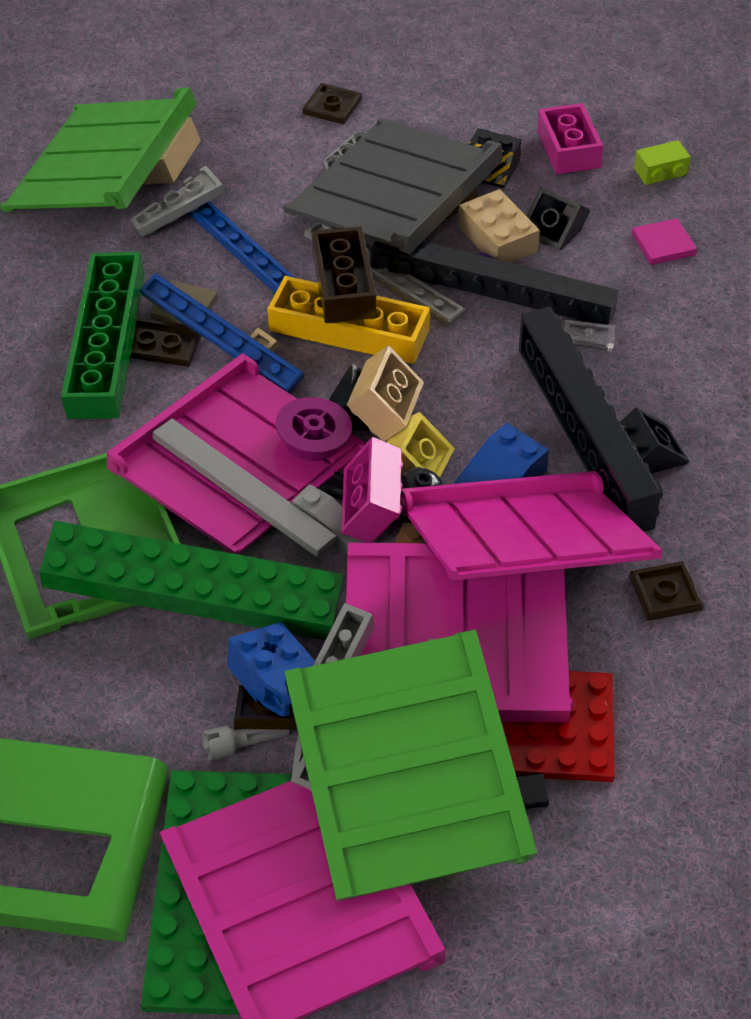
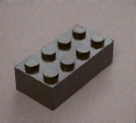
[312,226,376,323]

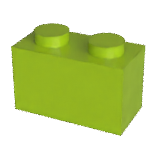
[634,140,691,185]

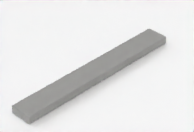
[304,222,466,326]
[153,419,336,557]

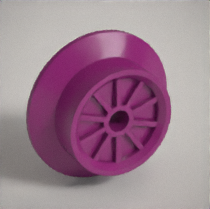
[276,397,352,461]

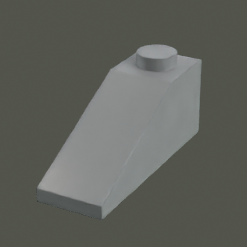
[292,484,377,554]

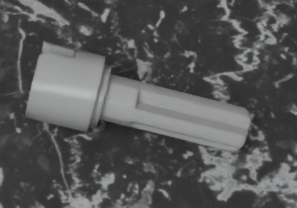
[202,725,290,761]

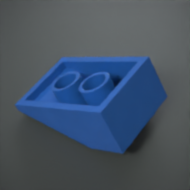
[453,423,549,484]

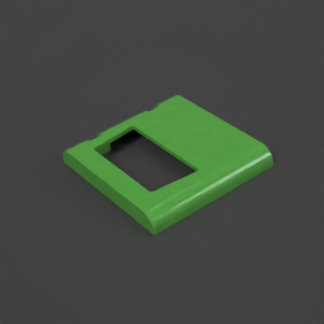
[0,453,180,640]
[0,738,169,942]

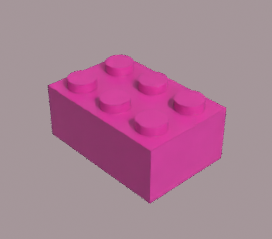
[537,103,603,174]
[341,437,403,543]

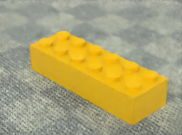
[267,276,430,364]

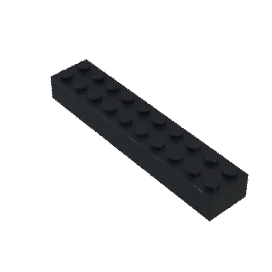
[518,307,663,532]

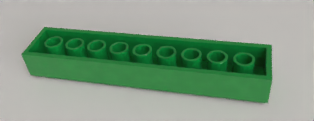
[39,520,343,640]

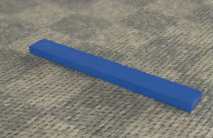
[175,187,295,293]
[139,273,305,394]

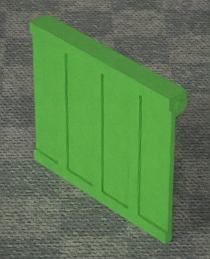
[0,87,197,212]
[284,630,537,902]

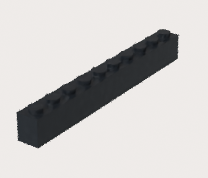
[371,241,619,327]

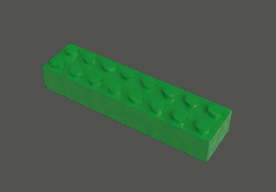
[61,252,145,419]

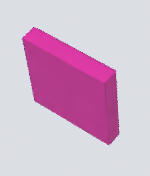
[632,218,697,265]

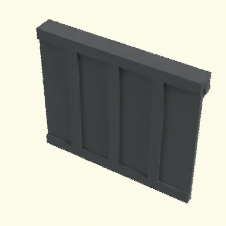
[283,118,502,254]

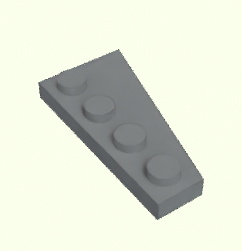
[130,165,226,237]

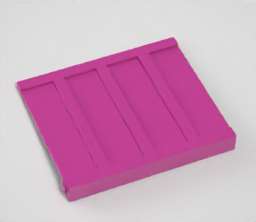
[107,353,366,555]
[400,471,662,581]
[346,543,573,722]
[160,781,445,1019]

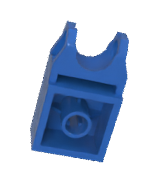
[227,622,315,717]

